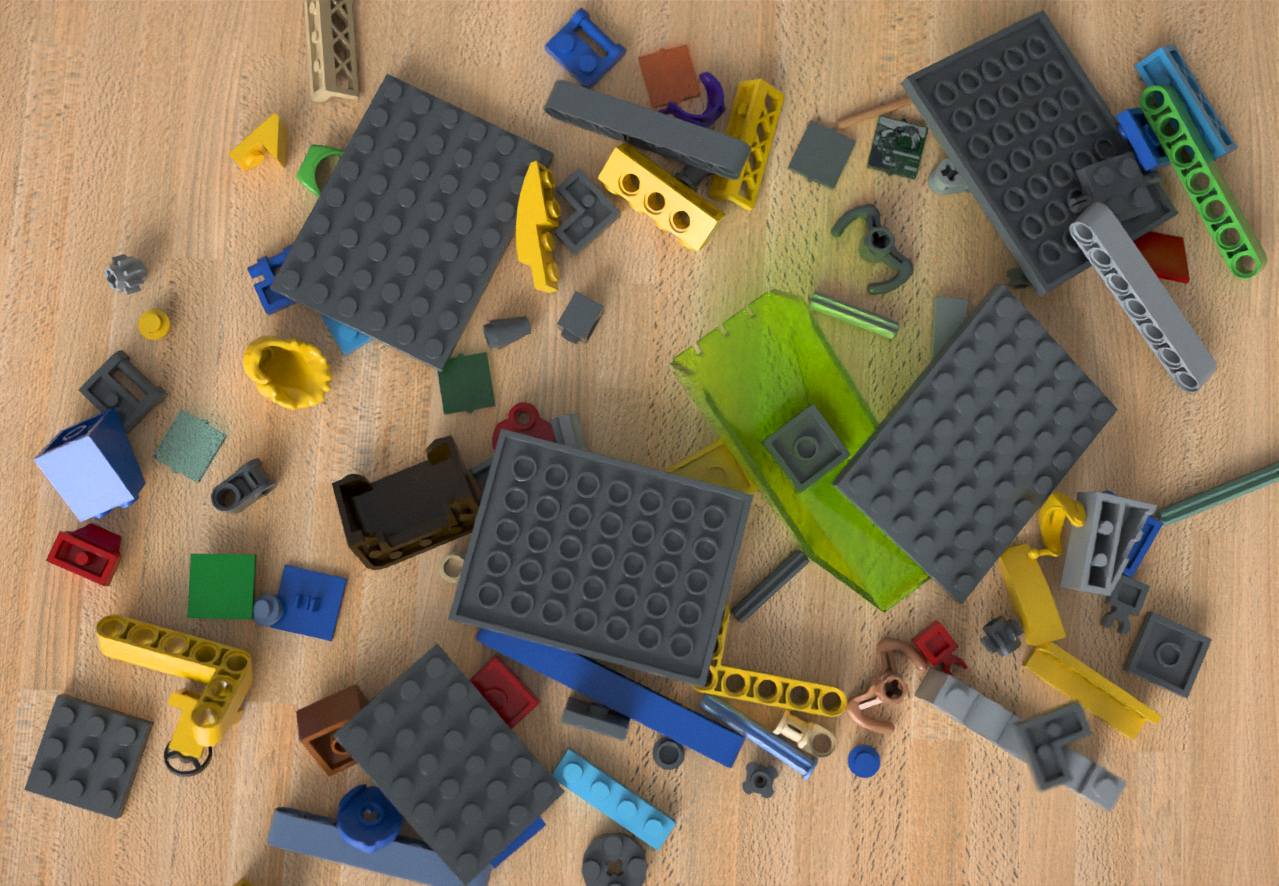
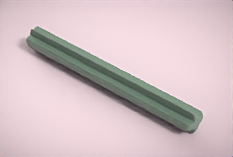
[1155,462,1279,526]

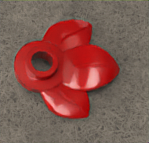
[492,402,555,450]

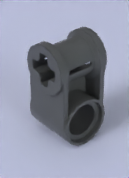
[211,458,278,514]

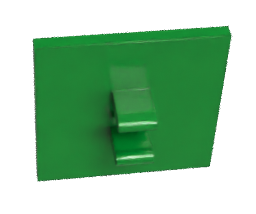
[187,553,257,619]

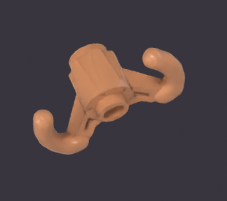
[845,637,928,734]

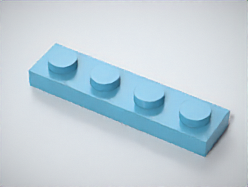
[551,747,676,851]

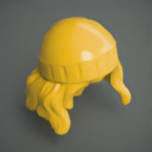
[243,336,333,410]

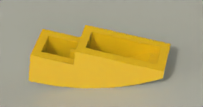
[998,543,1066,646]

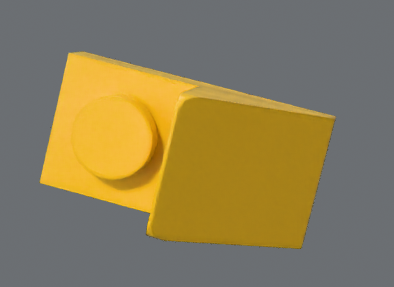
[228,112,287,173]

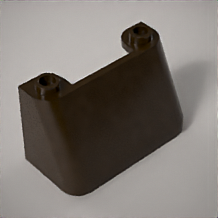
[332,435,480,570]

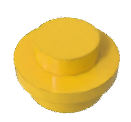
[138,309,171,341]

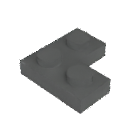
[554,168,621,257]
[1012,700,1092,792]

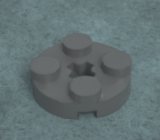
[581,833,647,886]

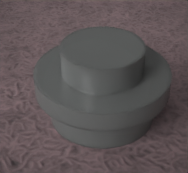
[653,737,685,770]

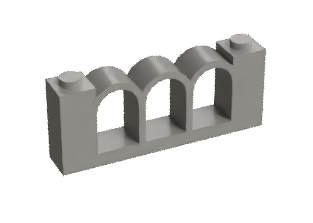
[914,668,1127,812]

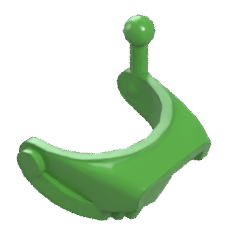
[296,144,344,198]

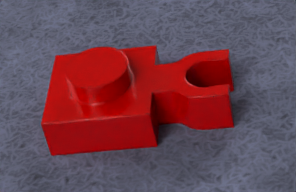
[911,620,968,678]

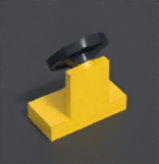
[164,688,244,777]

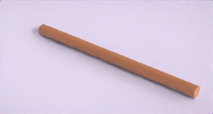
[836,96,914,129]

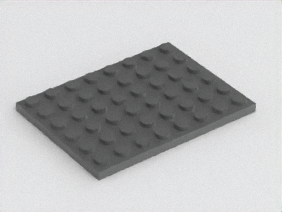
[901,10,1179,297]
[269,74,554,373]
[831,283,1118,604]
[448,429,753,687]

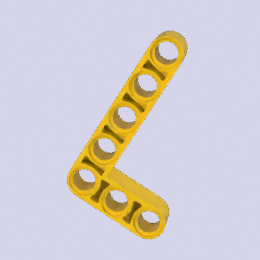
[691,604,847,717]
[96,614,253,747]

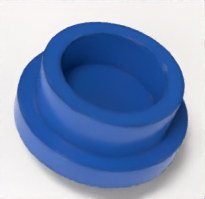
[847,744,880,778]

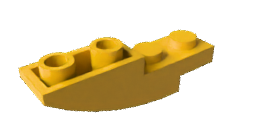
[516,161,561,294]

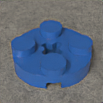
[337,784,404,853]

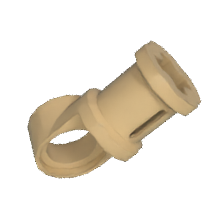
[772,708,837,759]

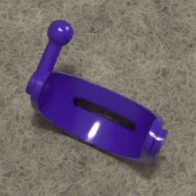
[657,72,726,128]

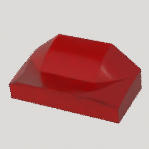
[46,523,122,586]

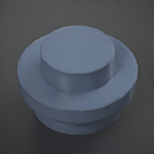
[253,594,284,626]

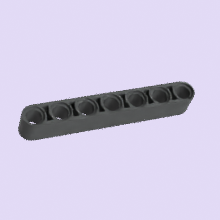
[544,80,751,180]

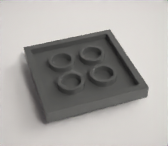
[24,694,154,819]

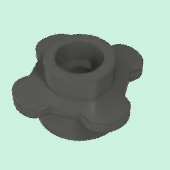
[742,762,778,798]

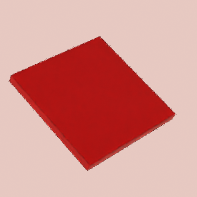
[1133,231,1190,284]

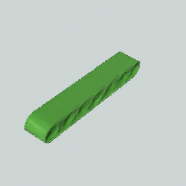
[1139,84,1267,279]

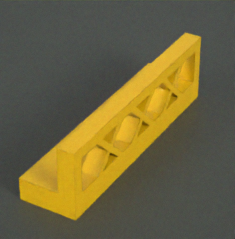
[707,78,785,210]
[1021,642,1162,740]

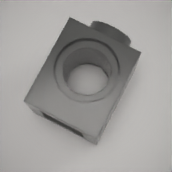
[557,291,604,344]

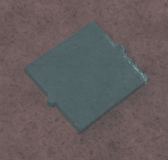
[153,410,228,483]

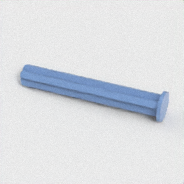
[700,693,818,781]

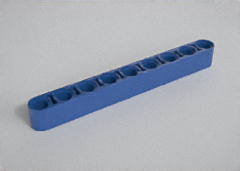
[475,628,746,768]

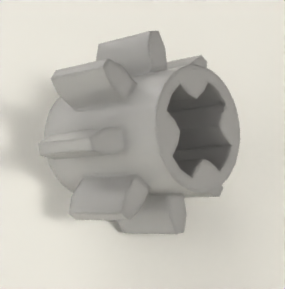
[105,254,147,295]

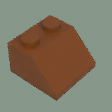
[296,684,369,776]

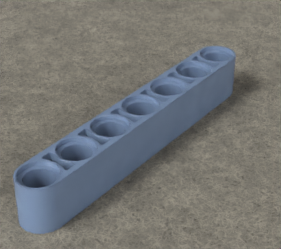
[266,807,492,886]

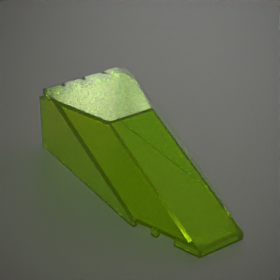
[670,289,931,613]

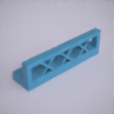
[1135,44,1238,160]

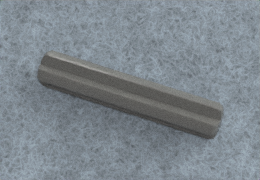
[731,550,809,623]

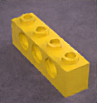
[598,142,726,251]

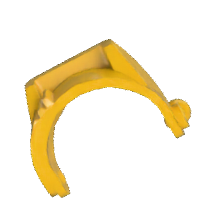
[1028,492,1086,559]

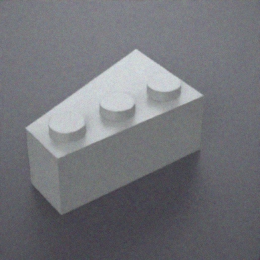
[1060,492,1157,596]

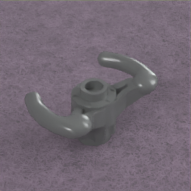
[831,204,914,295]

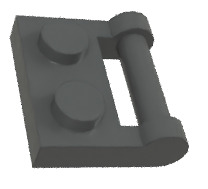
[79,350,168,434]

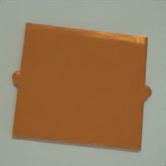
[638,44,701,109]

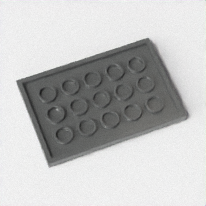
[333,643,565,886]

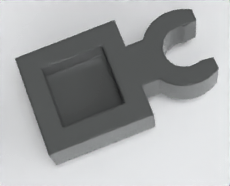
[1101,575,1150,635]

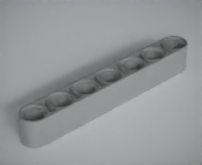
[1070,202,1217,393]

